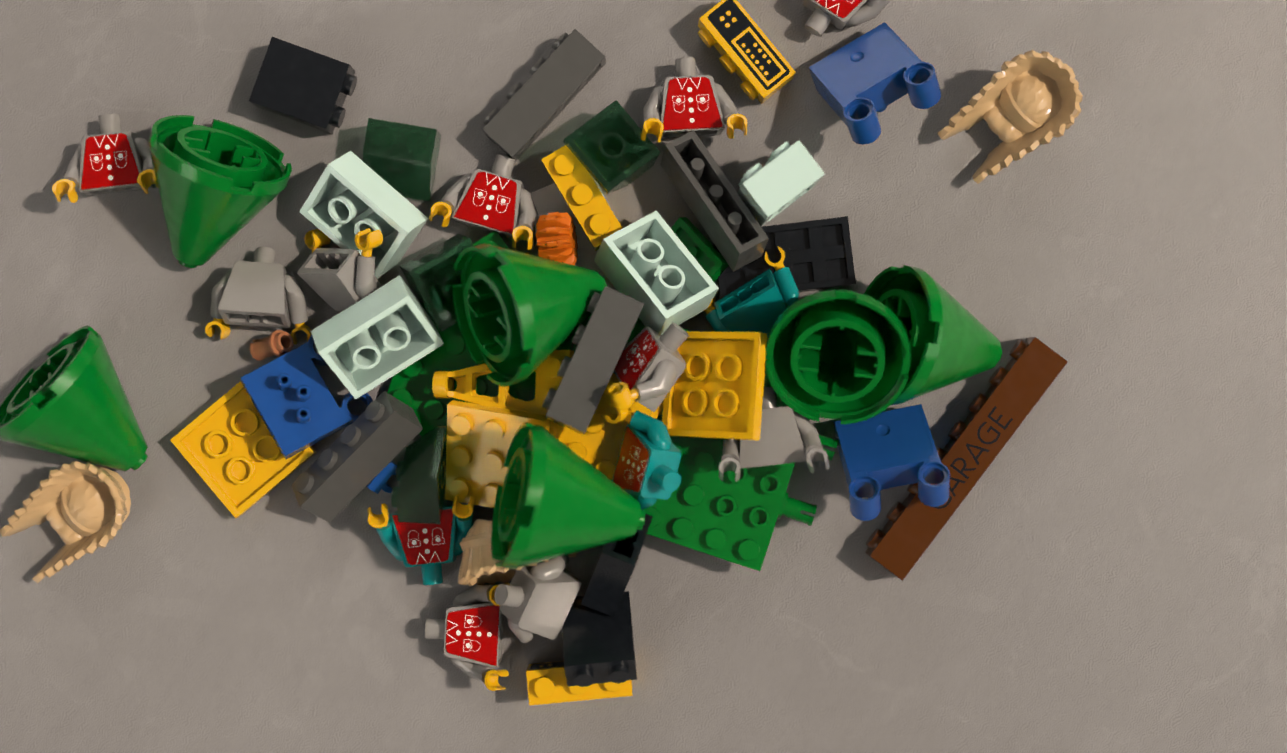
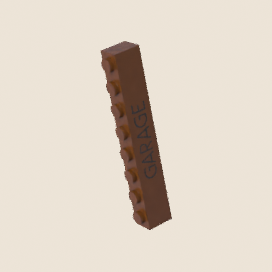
[865,337,1068,581]

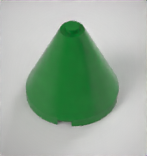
[148,115,292,268]
[452,244,607,387]
[864,265,1002,405]
[765,289,911,424]
[0,325,148,471]
[491,423,645,569]

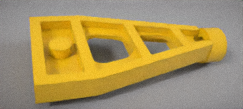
[432,350,574,421]

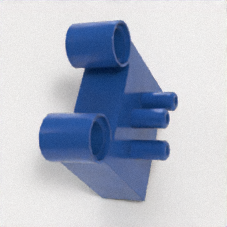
[809,22,941,145]
[241,335,373,459]
[834,404,950,521]

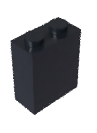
[249,37,357,134]
[581,514,653,617]
[562,591,637,687]

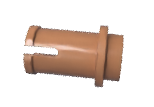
[249,330,294,361]

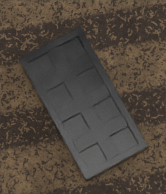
[713,216,856,299]

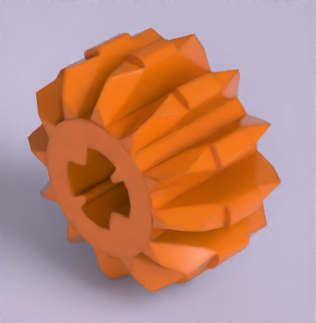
[535,211,578,265]

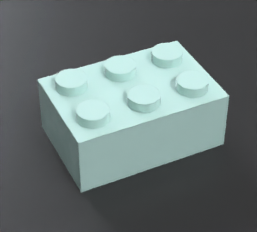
[737,140,825,227]
[299,151,429,279]
[594,211,719,335]
[311,275,444,399]

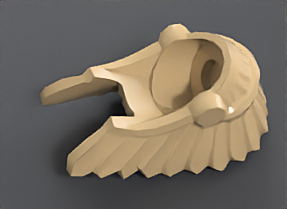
[937,50,1083,184]
[0,461,131,583]
[458,520,586,586]

